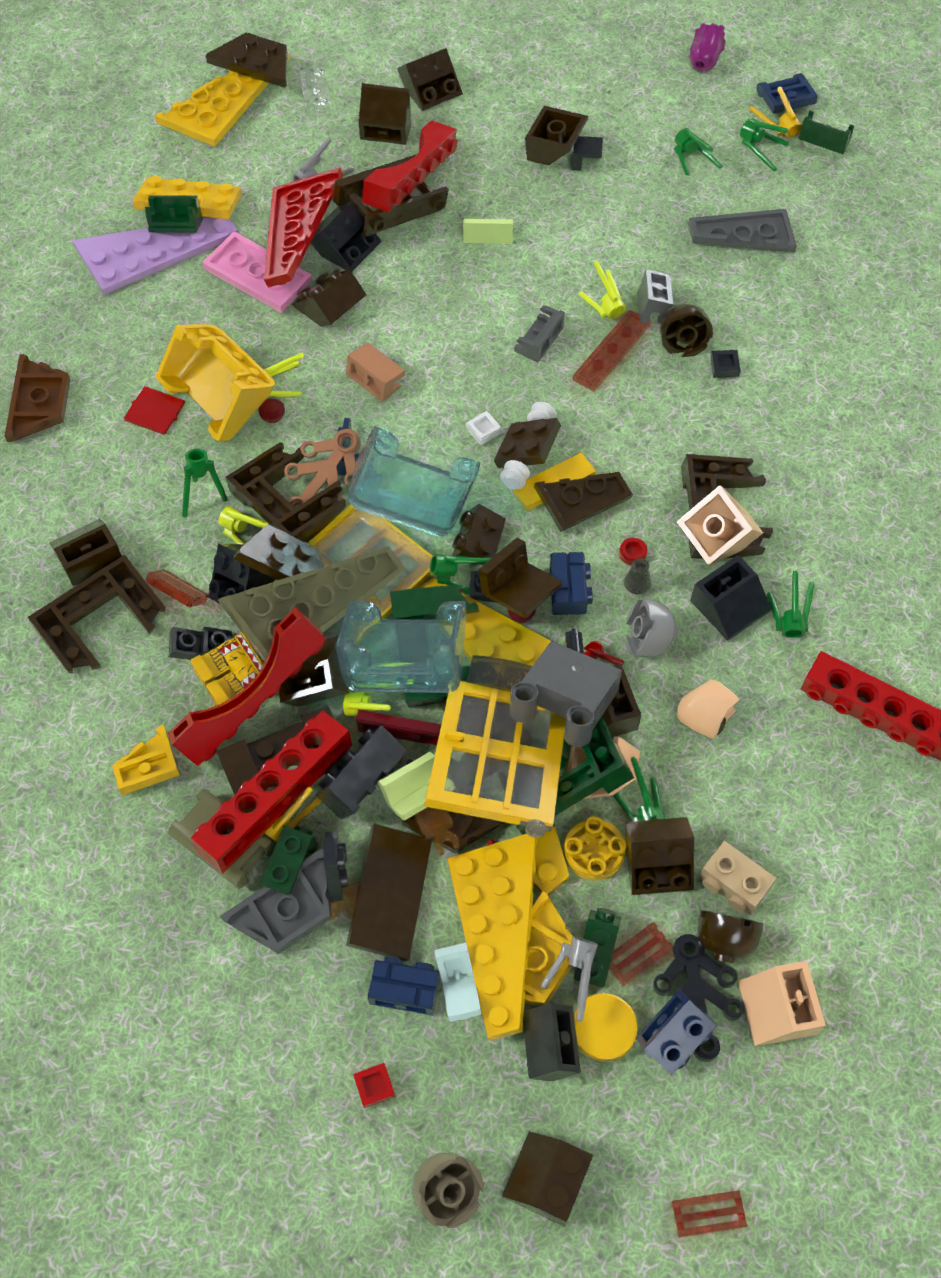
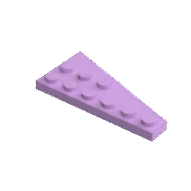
[72,217,238,295]

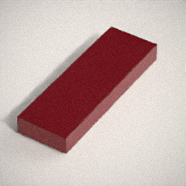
[356,709,442,746]

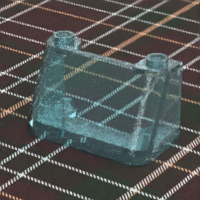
[348,426,481,536]
[335,601,467,693]

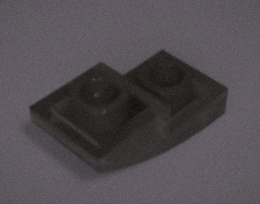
[466,655,532,692]

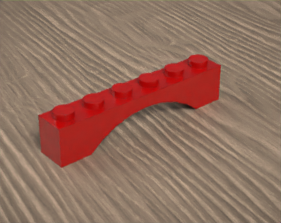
[362,120,458,212]
[168,607,326,766]

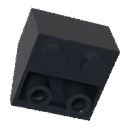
[311,201,382,272]
[208,543,275,604]
[690,555,772,641]

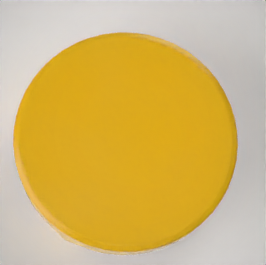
[564,816,627,881]
[574,993,638,1062]

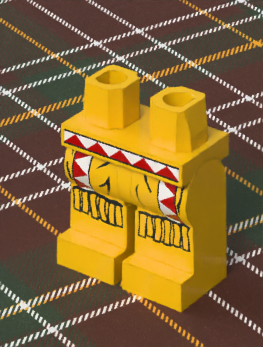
[190,632,265,706]

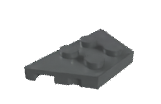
[220,848,332,954]

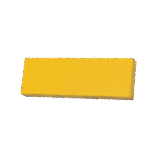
[513,452,596,511]

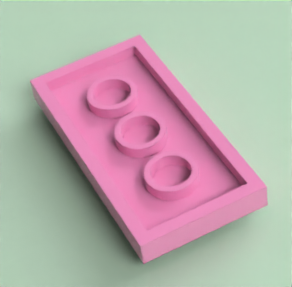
[202,232,313,313]

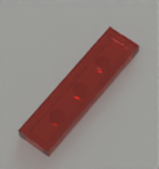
[572,309,651,392]

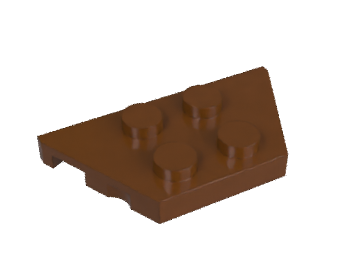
[4,354,71,442]

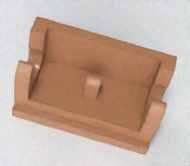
[346,343,405,402]

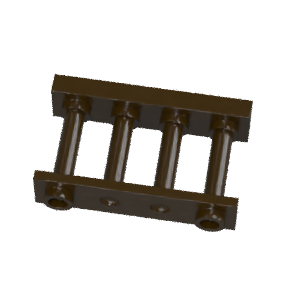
[333,155,449,236]

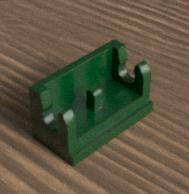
[799,110,855,154]
[145,195,203,233]

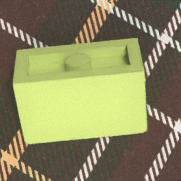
[463,219,513,244]
[378,752,455,820]

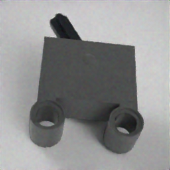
[509,628,622,747]

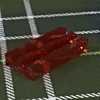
[609,921,673,986]
[671,1190,747,1238]

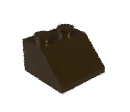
[525,106,588,165]
[502,1131,593,1227]

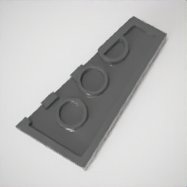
[688,209,797,252]

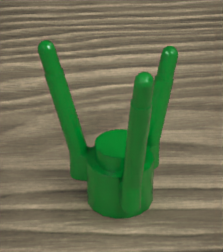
[740,118,789,171]
[674,128,723,176]
[182,449,228,517]
[430,554,491,595]
[767,570,814,638]
[613,757,666,822]

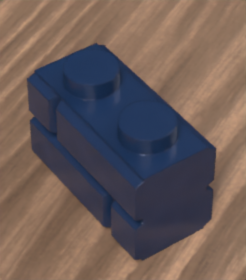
[550,552,593,615]
[368,957,440,1016]

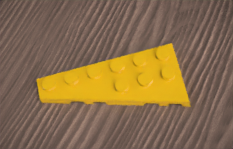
[447,831,538,1041]

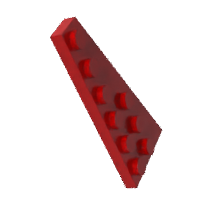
[264,167,344,288]

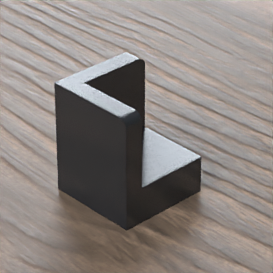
[572,136,603,171]

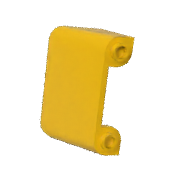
[155,324,275,442]

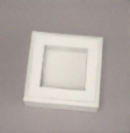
[465,411,503,445]

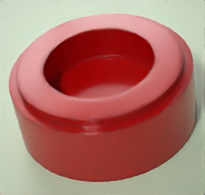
[619,538,648,566]

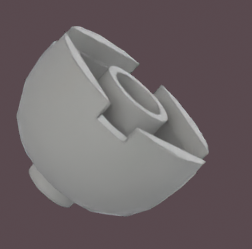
[625,599,678,657]

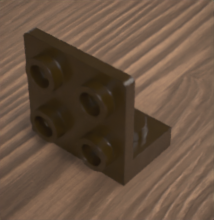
[478,537,562,618]

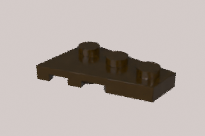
[534,472,633,532]

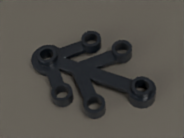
[653,934,744,1062]

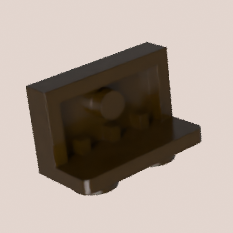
[452,503,506,566]

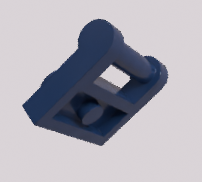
[756,73,818,114]

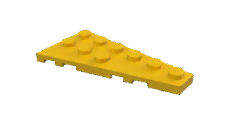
[155,53,289,147]
[418,577,551,691]

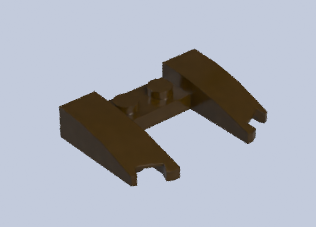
[225,442,346,543]
[681,454,773,559]
[28,554,166,674]
[216,706,348,813]

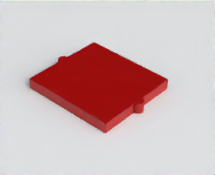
[123,386,185,435]

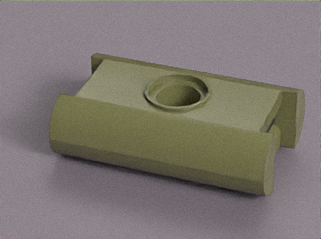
[168,790,276,889]

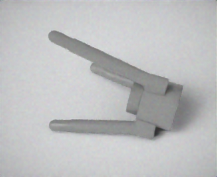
[293,138,354,181]
[541,937,597,1022]

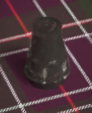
[623,558,652,595]

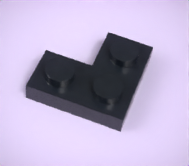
[323,831,349,902]

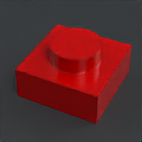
[353,1063,396,1109]

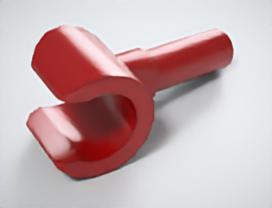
[584,641,624,666]

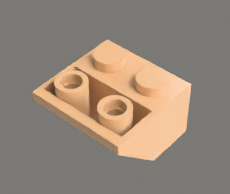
[737,961,826,1047]

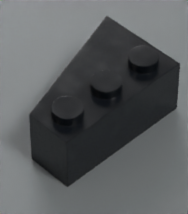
[315,725,407,820]

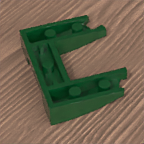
[390,585,489,708]
[498,716,635,836]

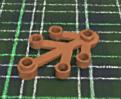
[284,429,362,507]

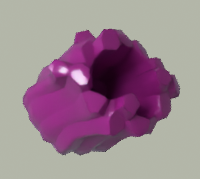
[689,23,726,72]

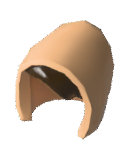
[677,679,739,739]

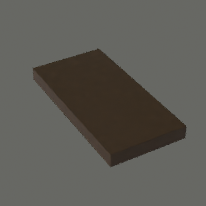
[346,823,432,962]

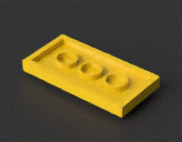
[133,176,241,219]

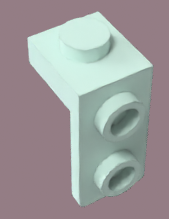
[435,943,481,1022]

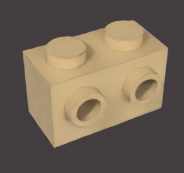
[699,840,777,916]

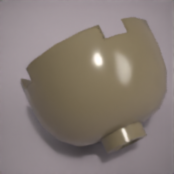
[412,1152,484,1228]

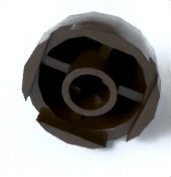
[660,304,713,357]
[698,910,764,963]

